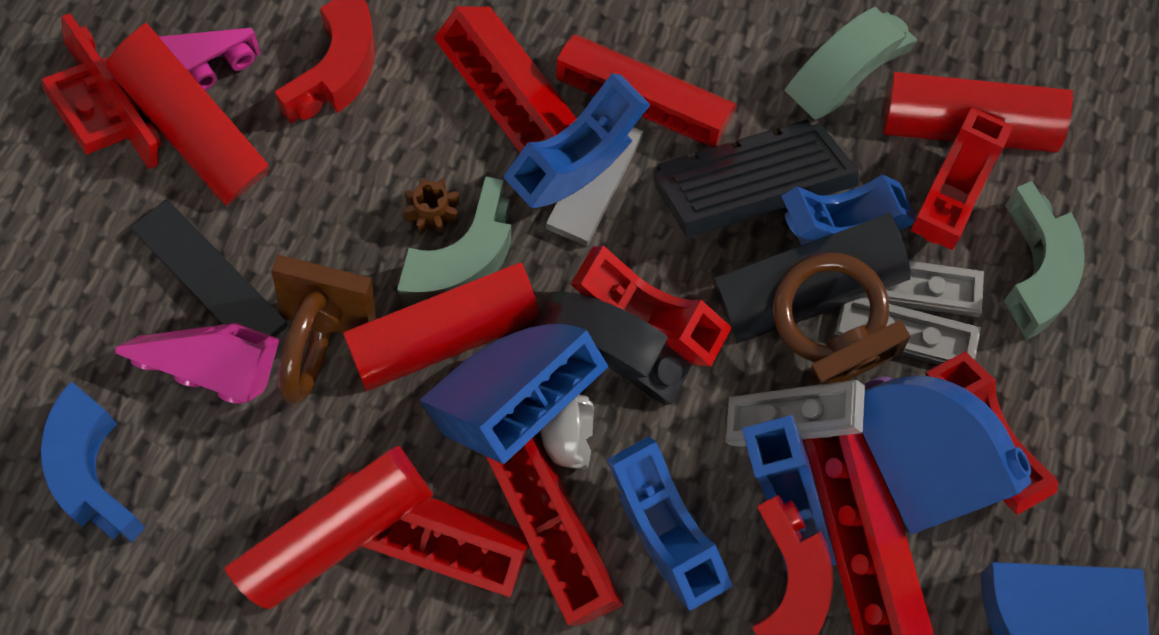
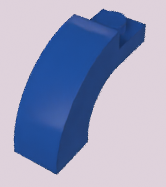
[503,73,650,208]
[782,174,917,246]
[41,382,146,542]
[742,415,837,575]
[606,436,733,611]

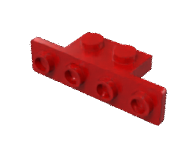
[42,13,162,169]

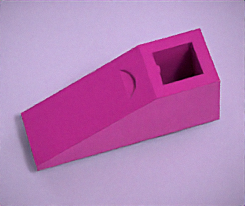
[138,28,261,118]
[115,323,280,404]

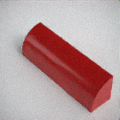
[434,6,577,153]
[105,22,269,206]
[556,34,737,147]
[883,72,1073,153]
[343,262,539,392]
[486,433,625,626]
[223,446,434,609]
[333,471,530,597]

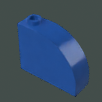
[419,324,608,464]
[863,376,1032,535]
[981,562,1150,635]

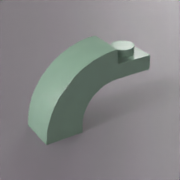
[784,7,918,120]
[397,177,512,307]
[1004,181,1085,340]

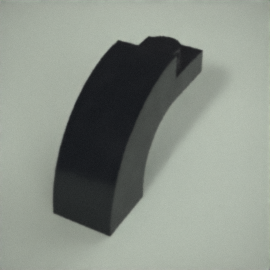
[531,292,692,405]

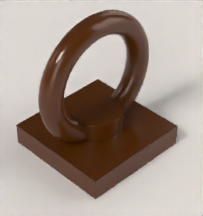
[773,252,911,386]
[271,255,376,404]

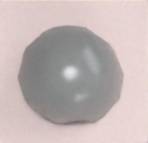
[540,395,594,469]

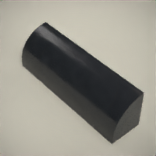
[714,213,911,344]

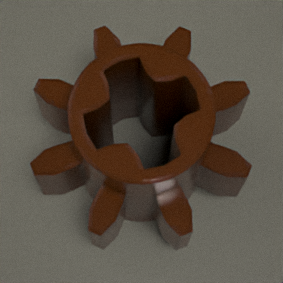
[403,178,459,236]

